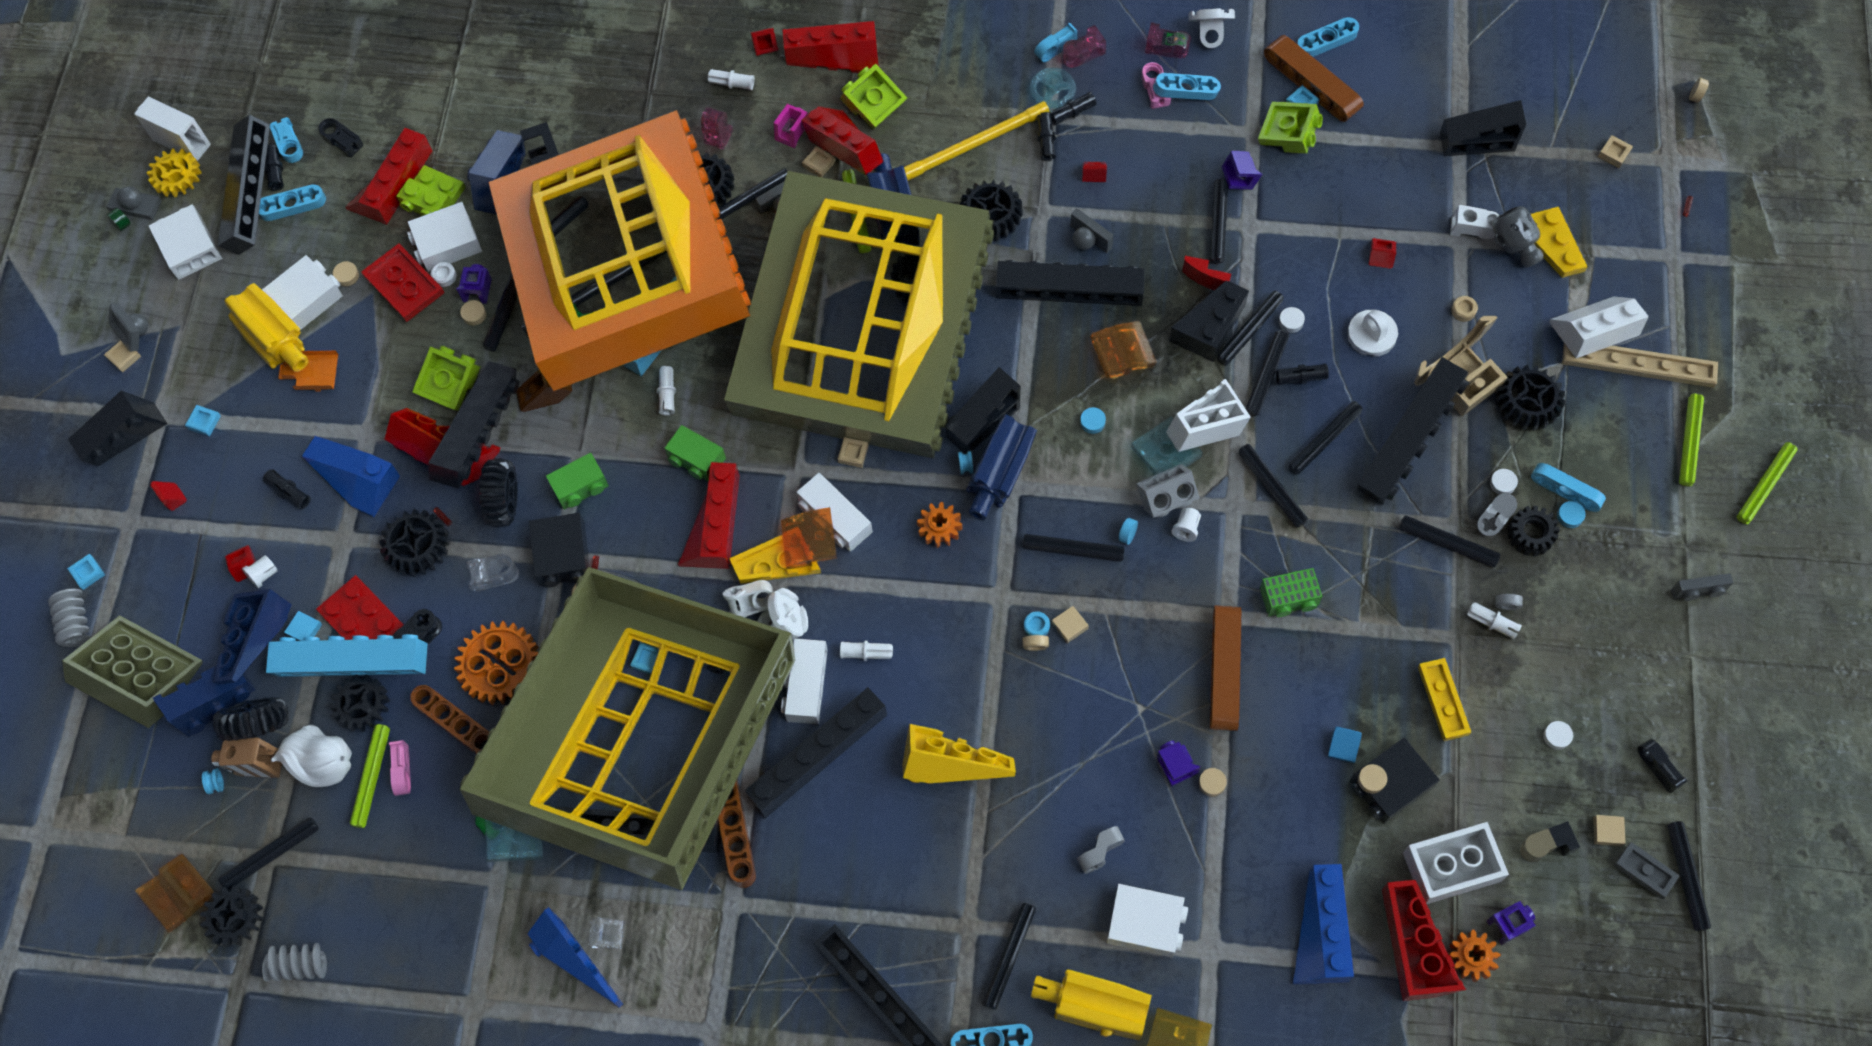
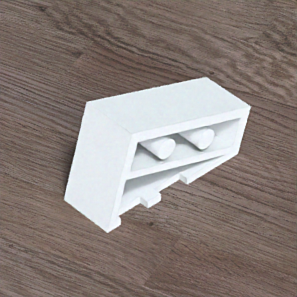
[1166,379,1251,452]

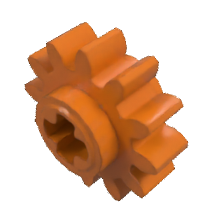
[917,502,962,548]
[1449,930,1501,982]

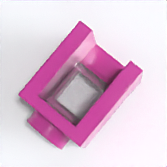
[774,104,808,149]

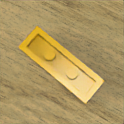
[1418,658,1471,741]

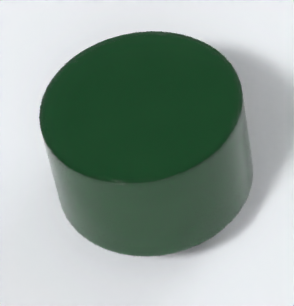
[106,207,131,232]

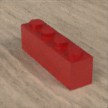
[783,21,879,73]
[801,106,883,175]
[345,128,432,225]
[384,408,501,486]
[678,462,740,569]
[1382,880,1466,1001]

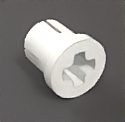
[1172,508,1201,542]
[242,555,278,589]

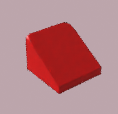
[1369,238,1396,269]
[150,481,187,511]
[225,545,256,582]

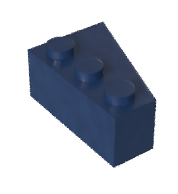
[467,130,526,215]
[153,665,256,737]

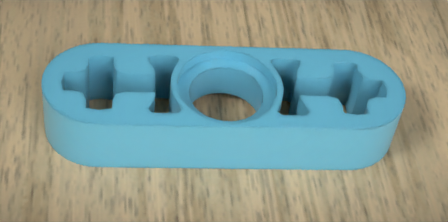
[1297,17,1359,57]
[1153,73,1221,100]
[259,185,326,221]
[1531,463,1606,512]
[951,1024,1033,1046]

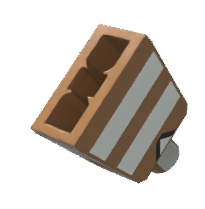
[212,738,282,778]

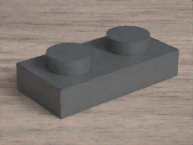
[1671,573,1734,601]
[1614,842,1680,899]

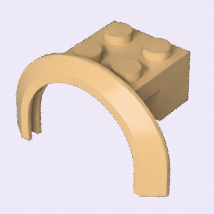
[1414,316,1507,417]

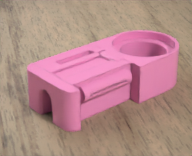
[1142,62,1171,109]
[389,740,411,796]

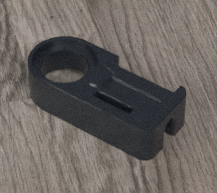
[318,118,363,158]
[1638,739,1687,793]

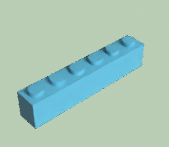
[266,634,428,677]

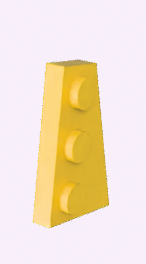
[1531,206,1588,278]
[729,527,821,584]

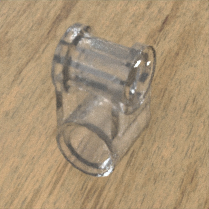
[466,554,519,591]

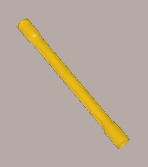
[904,101,1050,181]

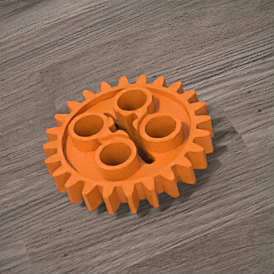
[454,621,539,705]

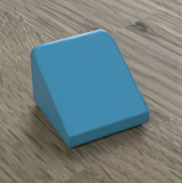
[1328,727,1362,763]

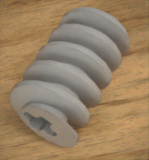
[48,588,91,647]
[262,943,327,982]

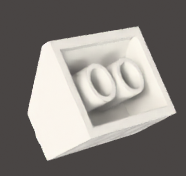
[1549,297,1649,358]

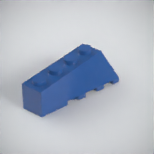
[1292,864,1354,984]

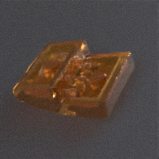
[1090,321,1157,378]
[781,507,837,569]
[135,854,214,933]

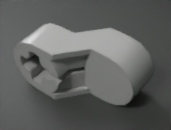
[1477,493,1517,536]
[1077,826,1125,874]

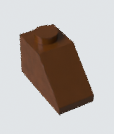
[517,369,572,412]

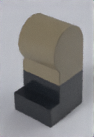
[1520,821,1580,862]

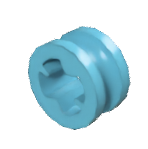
[958,451,973,475]
[202,768,224,795]

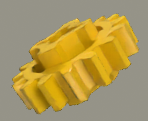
[147,148,202,197]

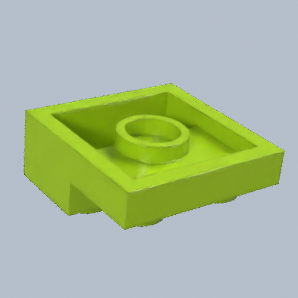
[840,64,907,130]
[1258,102,1323,154]
[397,165,466,216]
[412,345,481,411]

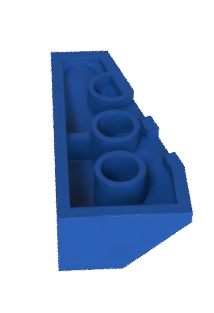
[302,436,400,517]
[527,907,623,1008]

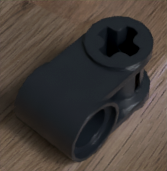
[393,609,442,645]

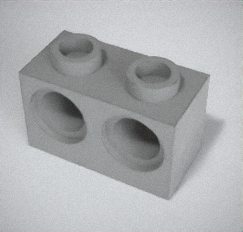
[1136,464,1200,518]

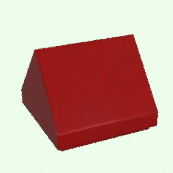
[751,28,779,56]
[1082,162,1107,182]

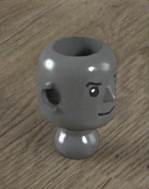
[1492,206,1544,268]

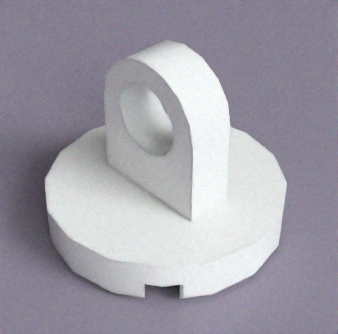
[1188,9,1235,49]
[1348,310,1398,357]
[758,588,808,640]

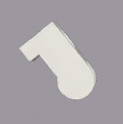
[1450,205,1499,239]

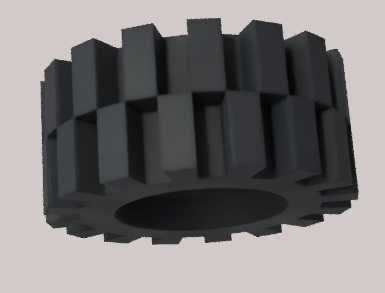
[1507,506,1560,556]

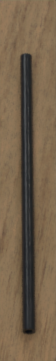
[521,168,788,336]

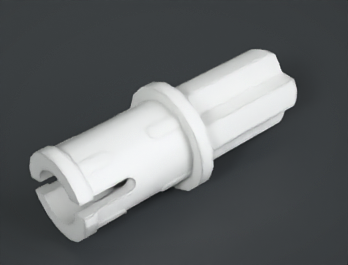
[708,69,755,91]
[657,366,676,415]
[1467,602,1522,640]
[840,640,893,661]

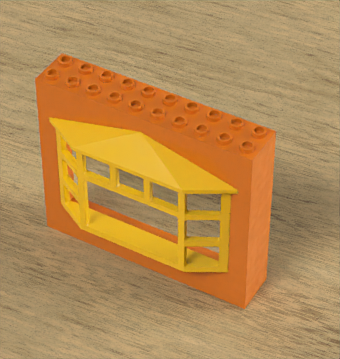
[489,110,751,391]

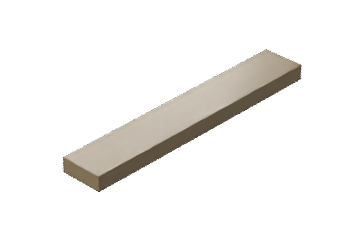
[1562,343,1718,388]

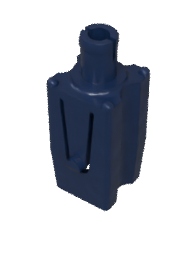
[867,153,920,252]
[966,414,1037,520]

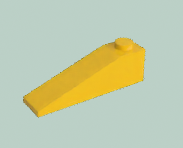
[902,724,1016,783]

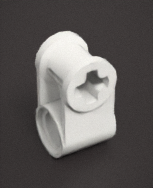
[723,580,774,618]

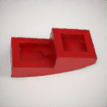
[1182,256,1231,291]

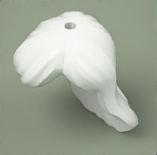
[271,725,352,787]

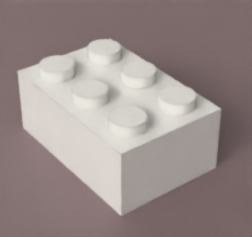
[1403,822,1509,904]

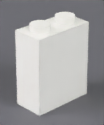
[134,97,211,161]
[407,202,482,272]
[148,204,223,280]
[262,255,343,330]
[1107,884,1188,958]

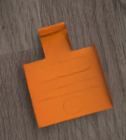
[278,350,338,392]

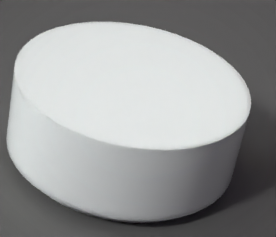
[431,262,457,287]
[1279,307,1305,333]
[1490,469,1518,495]
[1543,721,1573,750]

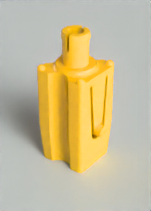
[224,283,309,372]
[1031,969,1152,1040]

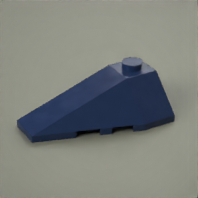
[214,589,292,685]

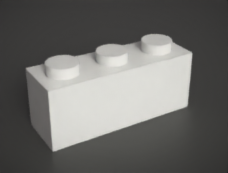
[797,473,873,552]
[781,639,828,724]

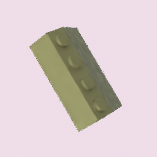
[62,615,203,728]

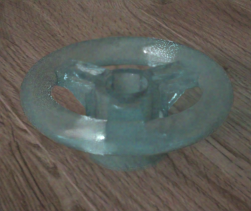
[1030,68,1076,108]

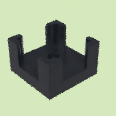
[520,122,559,165]

